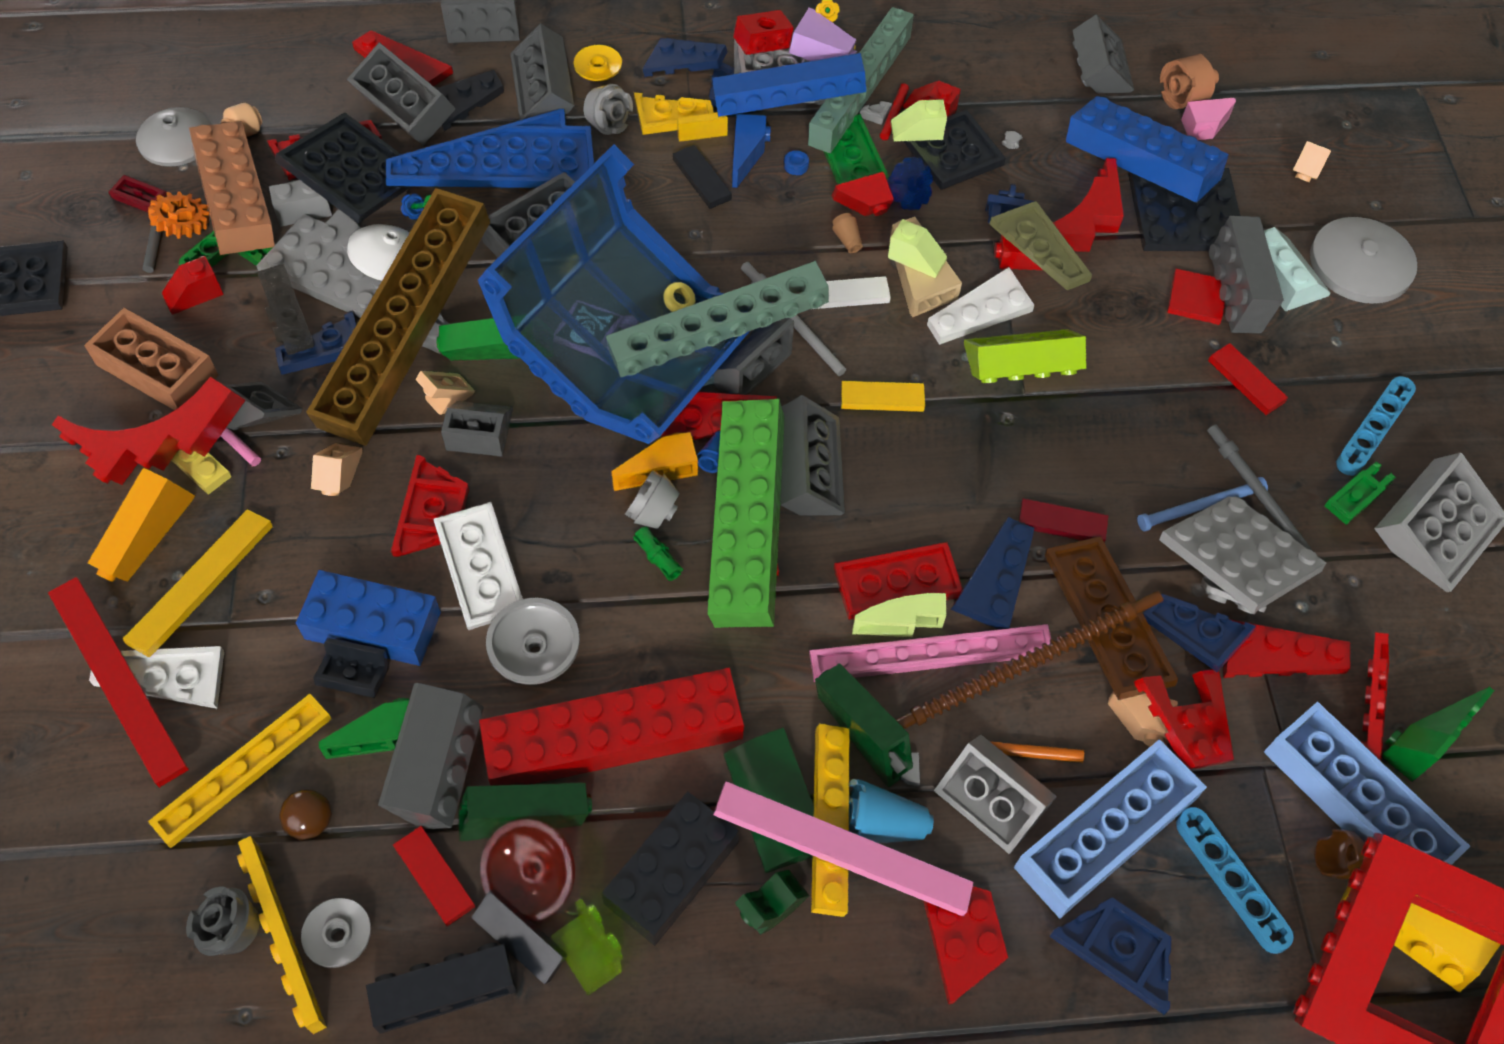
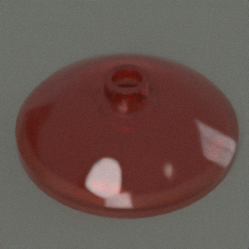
[480,819,575,922]

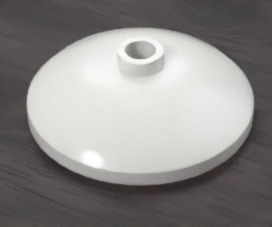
[347,224,410,281]

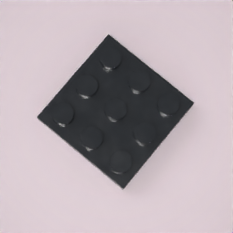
[903,109,1006,190]
[0,240,68,316]

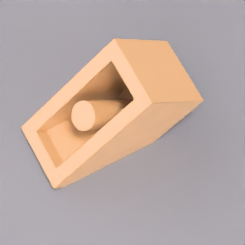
[1293,141,1331,182]
[311,443,363,496]
[1108,691,1178,747]

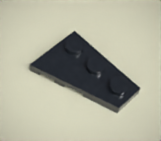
[436,70,504,132]

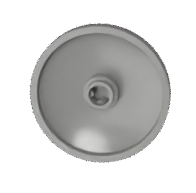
[1310,217,1417,304]

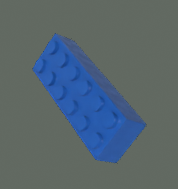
[1066,96,1229,203]

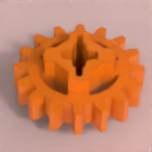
[148,191,209,239]

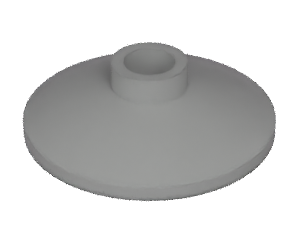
[301,898,371,968]

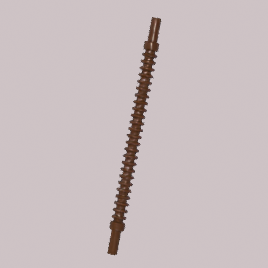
[896,591,1164,729]

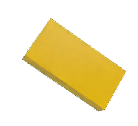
[677,112,728,142]

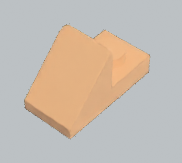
[415,371,475,415]

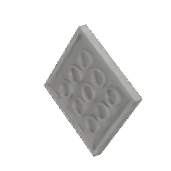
[1159,497,1326,613]

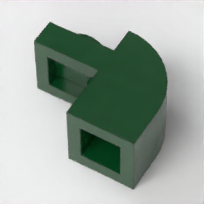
[735,870,810,935]

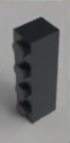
[366,943,517,1034]

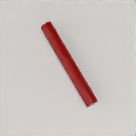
[880,83,909,141]

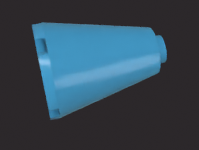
[849,779,934,843]

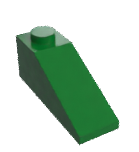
[319,698,410,759]

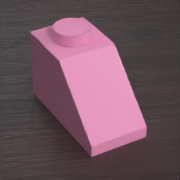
[1181,98,1236,140]

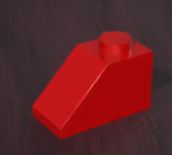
[903,80,961,117]
[831,172,894,216]
[162,256,224,315]

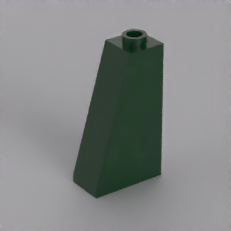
[815,663,913,788]
[458,783,592,841]

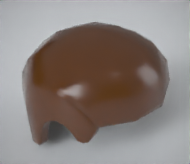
[279,789,332,840]
[1314,829,1365,879]

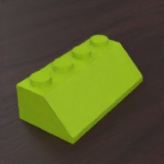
[964,329,1086,383]

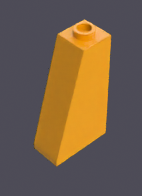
[88,468,195,582]

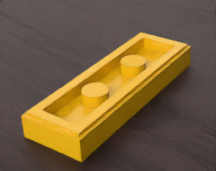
[841,381,925,412]

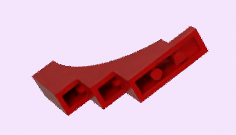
[994,158,1124,270]

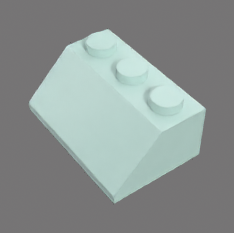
[1264,227,1331,311]

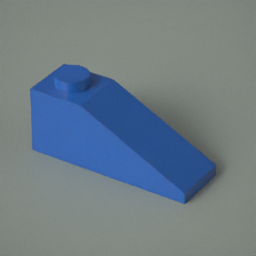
[732,114,771,188]

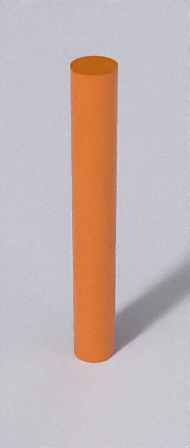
[990,741,1084,763]

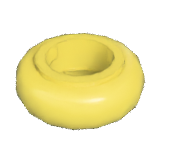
[663,282,696,312]

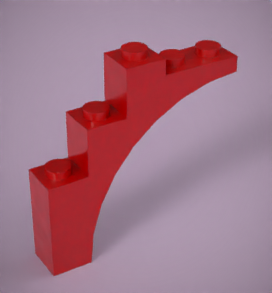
[52,377,246,485]

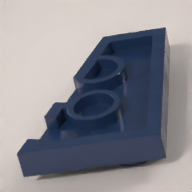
[642,38,727,77]

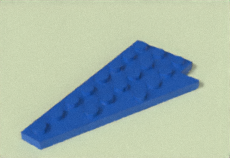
[386,109,596,189]

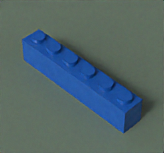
[712,53,866,117]

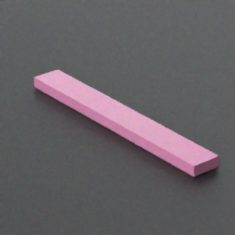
[809,624,1051,682]
[713,782,973,916]

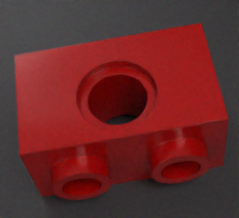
[733,10,794,55]

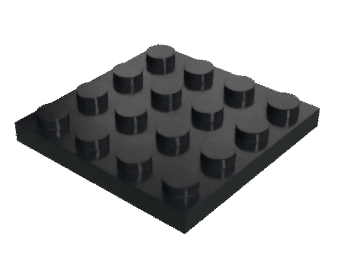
[275,112,412,223]
[1128,168,1241,251]

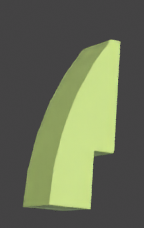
[852,593,946,637]

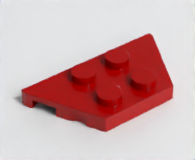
[391,455,469,557]
[923,886,1008,1004]

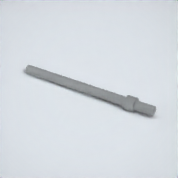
[741,262,846,376]

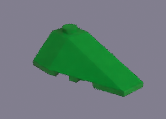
[1382,686,1495,782]

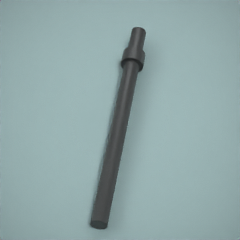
[1207,424,1314,552]

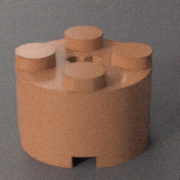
[1160,54,1219,109]

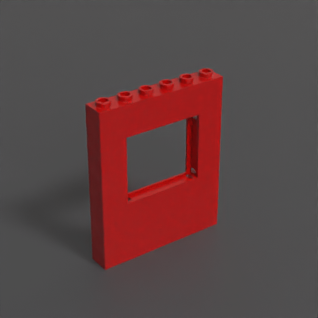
[1293,833,1504,1044]

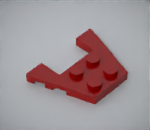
[1134,669,1234,770]

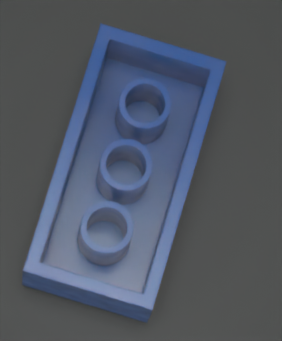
[296,570,441,666]

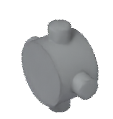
[1002,131,1022,149]

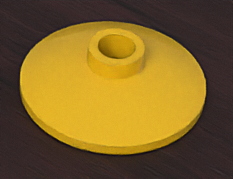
[574,45,622,81]

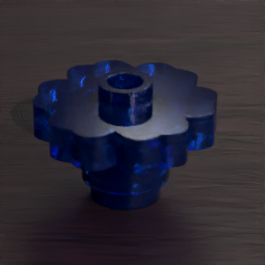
[887,157,933,210]

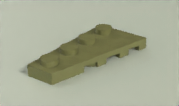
[990,201,1092,290]

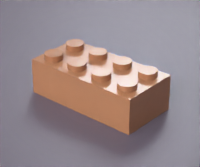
[84,308,219,410]

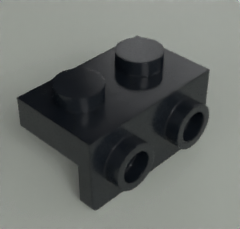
[313,638,389,698]

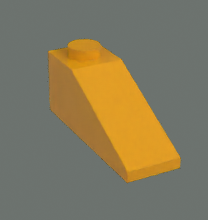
[611,432,698,491]

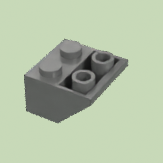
[441,401,513,456]

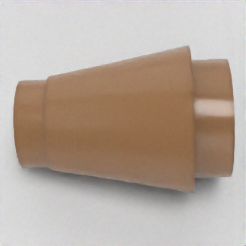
[832,213,863,253]

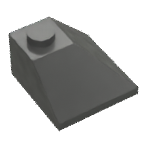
[224,382,303,430]

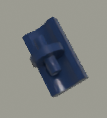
[985,184,1034,223]

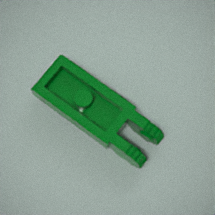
[1324,462,1396,525]

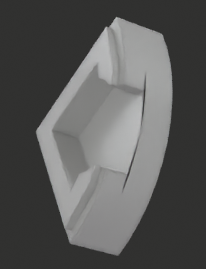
[860,101,892,125]
[889,752,920,786]

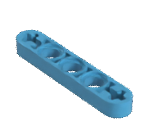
[1336,376,1416,476]
[1176,807,1294,954]

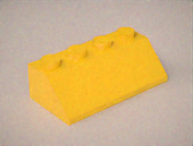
[1340,886,1501,993]

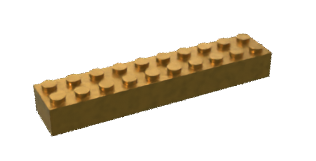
[306,188,490,446]

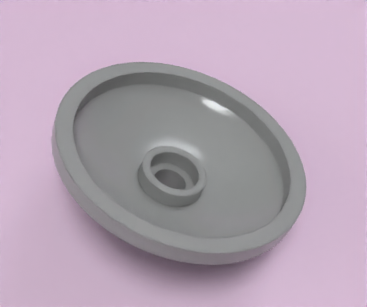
[136,107,212,166]
[486,598,580,685]

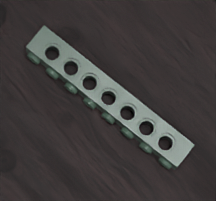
[808,7,914,153]
[606,261,829,378]

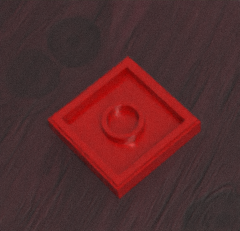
[1167,269,1225,325]

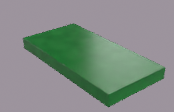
[823,114,893,191]

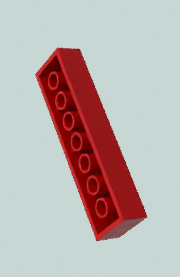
[479,668,744,786]

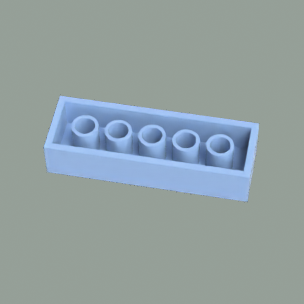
[1264,701,1470,865]
[1014,739,1207,919]

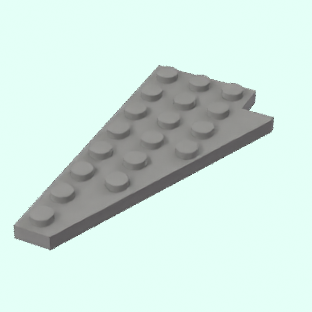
[256,209,449,354]

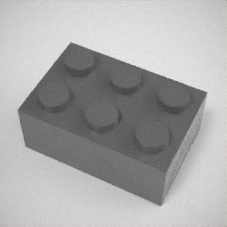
[441,0,520,43]

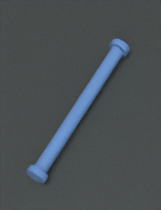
[1137,477,1268,531]

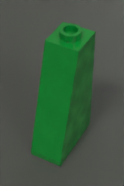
[436,313,553,361]

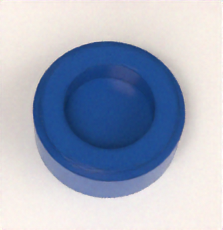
[784,151,809,175]

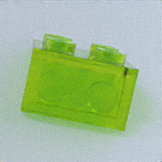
[550,899,623,995]

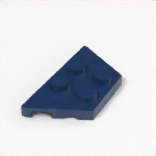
[1050,898,1171,1015]

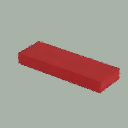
[1208,343,1288,415]
[393,826,476,927]

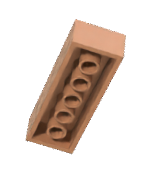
[189,121,275,255]

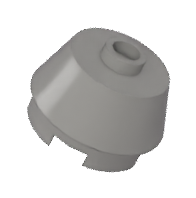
[583,84,633,135]
[625,470,680,529]

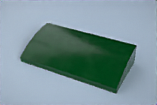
[723,728,814,873]

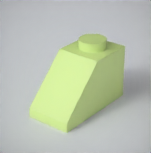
[891,100,947,142]
[888,219,947,278]

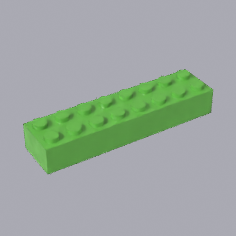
[707,399,785,628]

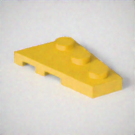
[634,93,714,135]

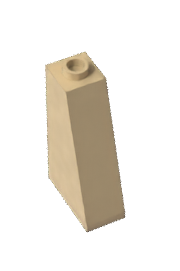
[889,216,962,317]

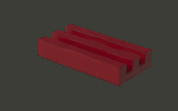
[108,175,167,212]

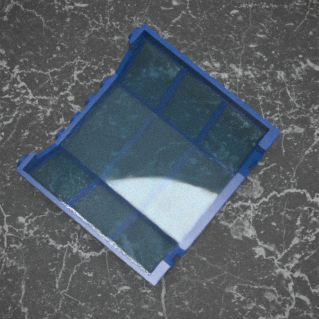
[478,144,772,444]

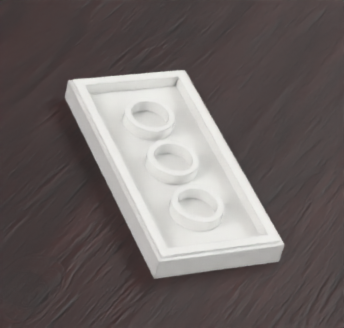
[434,502,523,630]

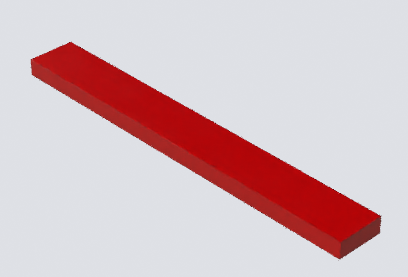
[47,577,189,788]

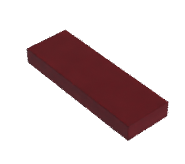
[1018,498,1109,543]

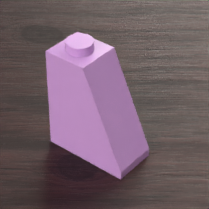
[789,8,857,61]

